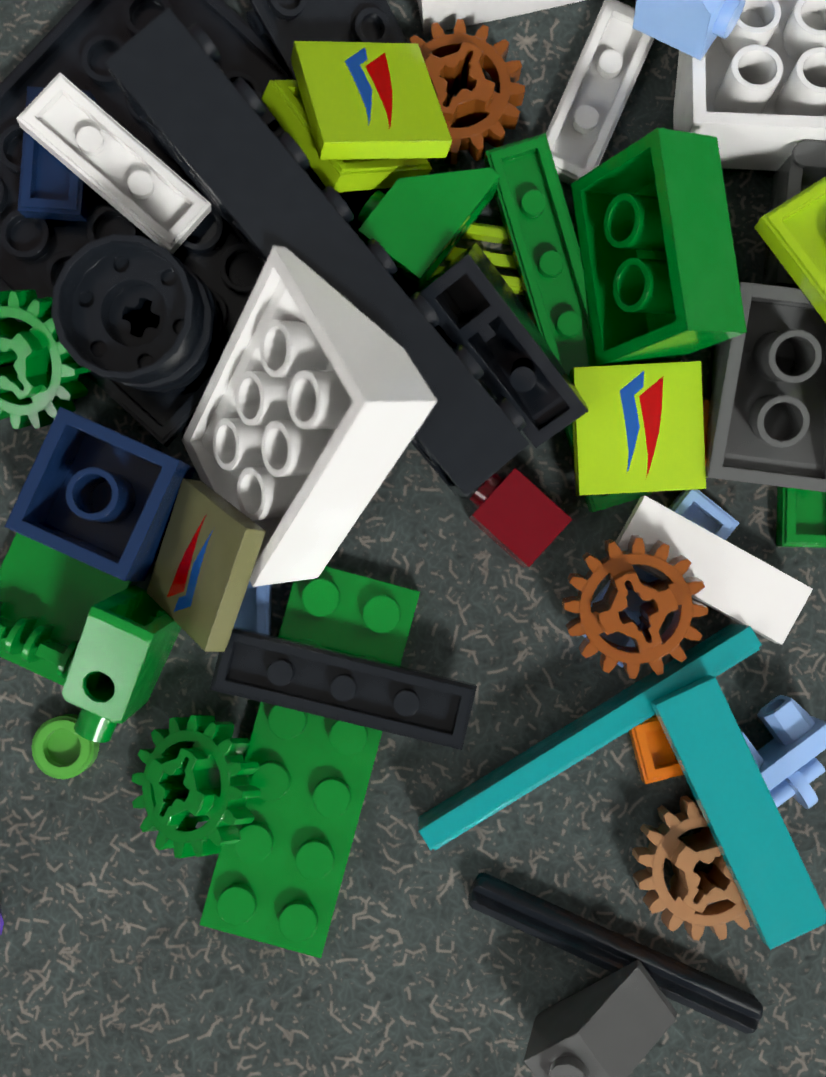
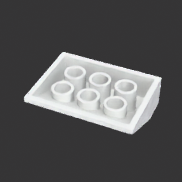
[673,0,826,171]
[182,246,437,587]

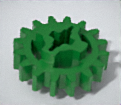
[0,289,91,429]
[131,715,261,859]

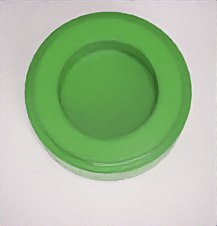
[32,714,100,779]

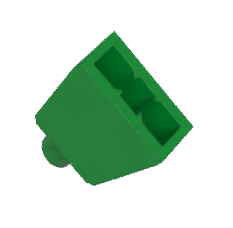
[62,585,181,743]

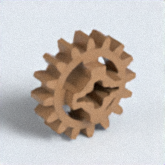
[632,795,751,941]

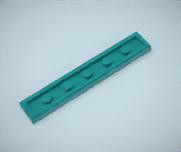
[418,623,762,850]

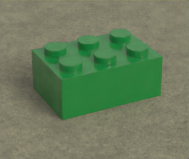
[571,127,747,366]

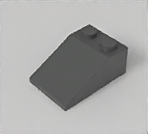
[705,282,826,492]

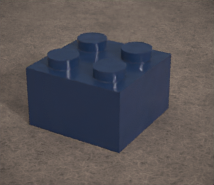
[4,407,196,581]

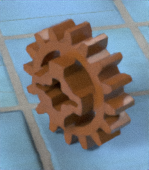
[409,19,525,164]
[562,535,708,679]

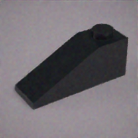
[419,242,588,448]

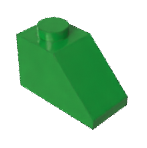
[357,167,500,293]

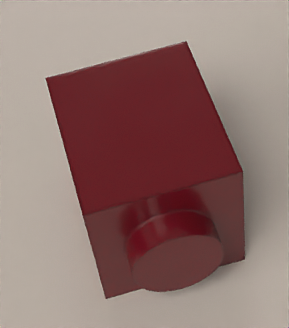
[469,468,573,568]

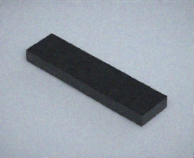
[210,627,477,750]

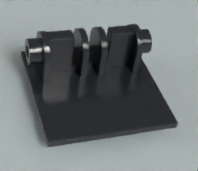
[246,0,408,80]

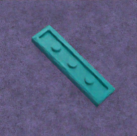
[650,675,826,950]

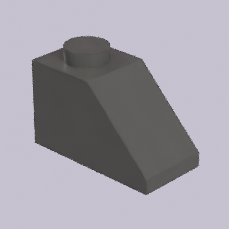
[524,959,677,1077]

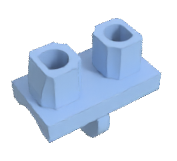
[742,695,826,809]

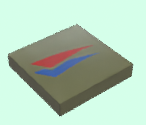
[146,478,266,652]

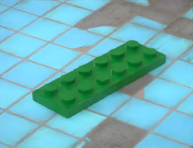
[199,566,420,958]

